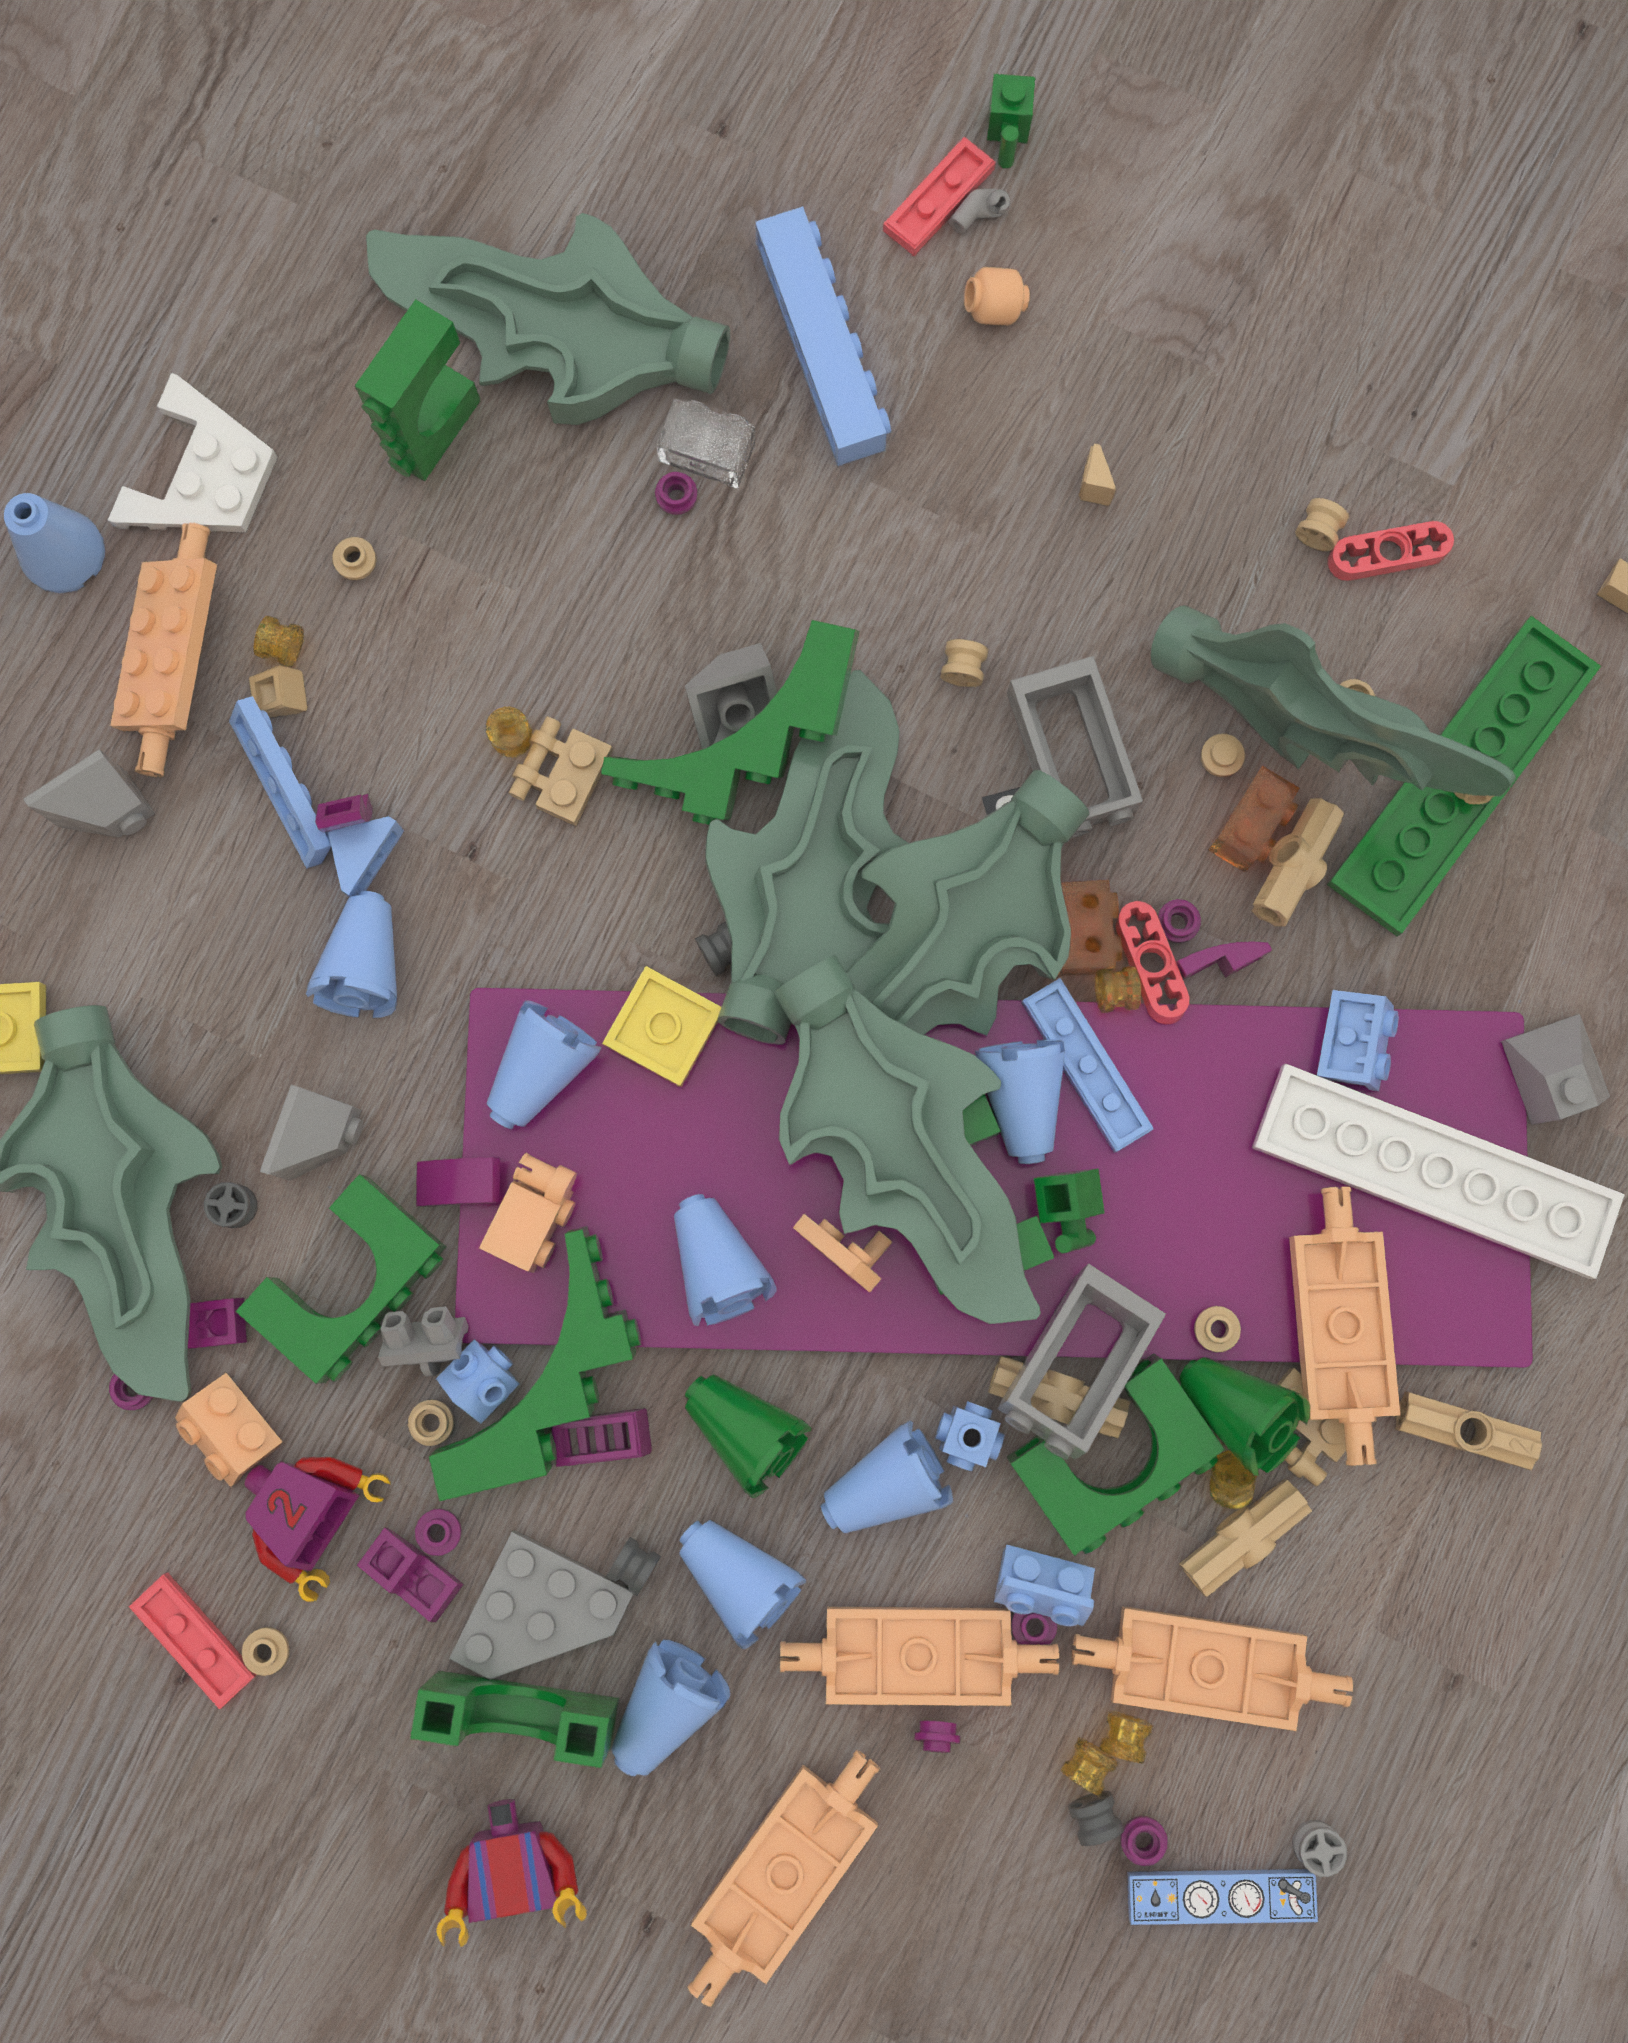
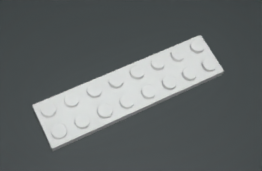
[1252,1064,1625,1279]

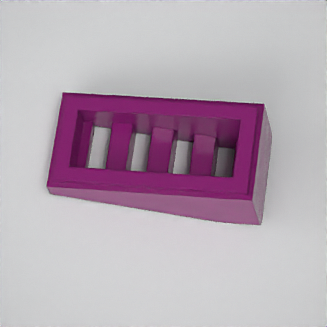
[551,1408,652,1467]

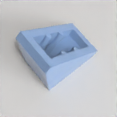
[328,816,404,897]

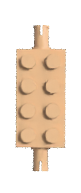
[110,523,217,777]
[1289,1187,1400,1465]
[1071,1606,1353,1731]
[780,1607,1059,1706]
[688,1750,880,2007]

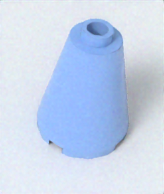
[4,493,105,594]
[306,891,397,1018]
[487,1000,601,1129]
[975,1040,1065,1164]
[674,1194,777,1326]
[821,1421,953,1533]
[679,1520,806,1649]
[611,1640,730,1776]

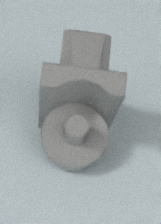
[378,1306,469,1377]

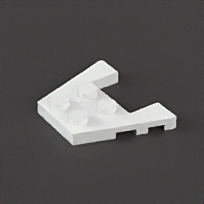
[108,373,278,532]

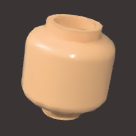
[964,267,1030,326]

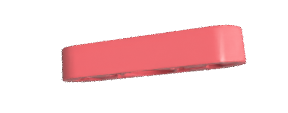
[1328,521,1454,581]
[1116,901,1190,1024]

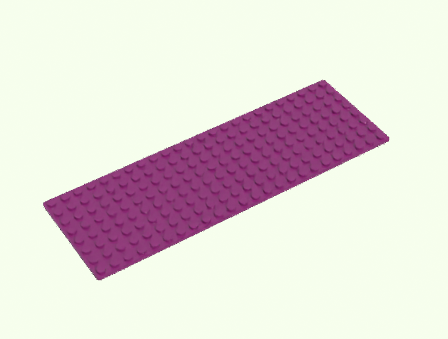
[455,988,1533,1368]

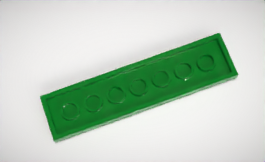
[1326,616,1601,937]

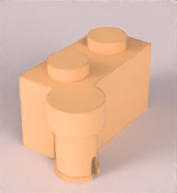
[479,1152,577,1273]

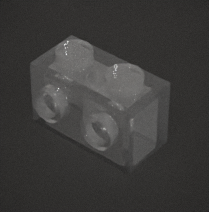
[656,398,756,488]

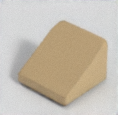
[1078,444,1116,506]
[1597,559,1628,613]
[249,665,307,718]

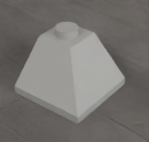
[685,643,777,750]
[23,749,155,838]
[1501,1014,1610,1125]
[260,1085,363,1181]

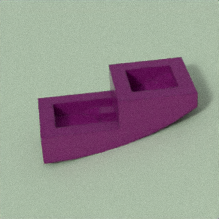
[315,794,373,832]
[1176,941,1272,981]
[416,1157,500,1207]
[187,1298,247,1349]
[357,1527,464,1622]

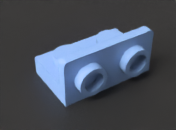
[1317,990,1399,1091]
[994,1545,1095,1626]

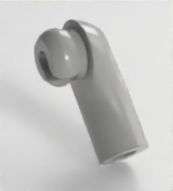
[949,189,1011,234]

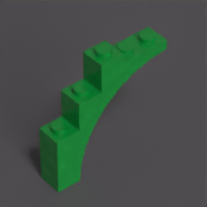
[601,620,860,825]
[429,1226,642,1501]

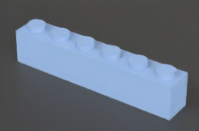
[755,207,891,466]

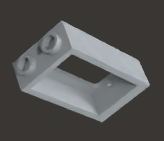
[1007,656,1143,838]
[997,1264,1166,1460]

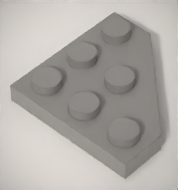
[449,1530,633,1679]

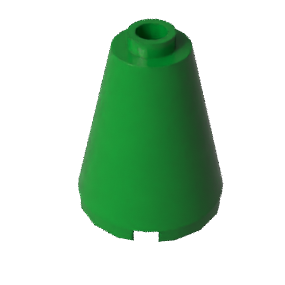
[1180,1357,1311,1476]
[685,1374,812,1498]

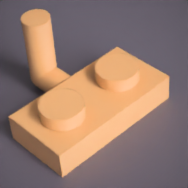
[793,1214,892,1293]

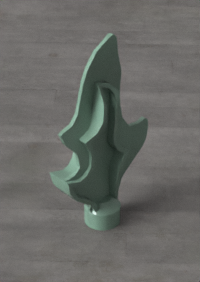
[366,213,730,425]
[1151,605,1516,796]
[705,670,908,1044]
[846,770,1090,1036]
[773,955,1041,1324]
[0,1005,222,1402]

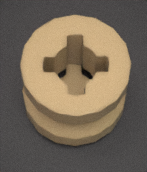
[1295,498,1349,551]
[940,639,988,687]

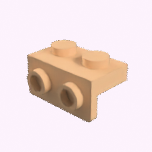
[175,1373,282,1487]

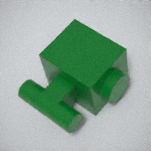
[987,74,1035,169]
[1034,1168,1105,1253]

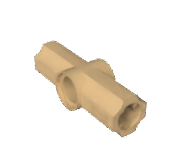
[1252,798,1344,926]
[988,1356,1130,1438]
[1395,1392,1542,1470]
[1179,1479,1312,1597]

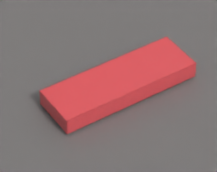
[883,137,996,256]
[129,1573,257,1710]

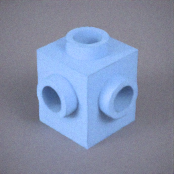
[436,1339,519,1424]
[935,1401,1005,1472]

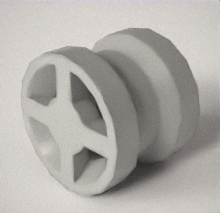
[1292,1820,1347,1877]

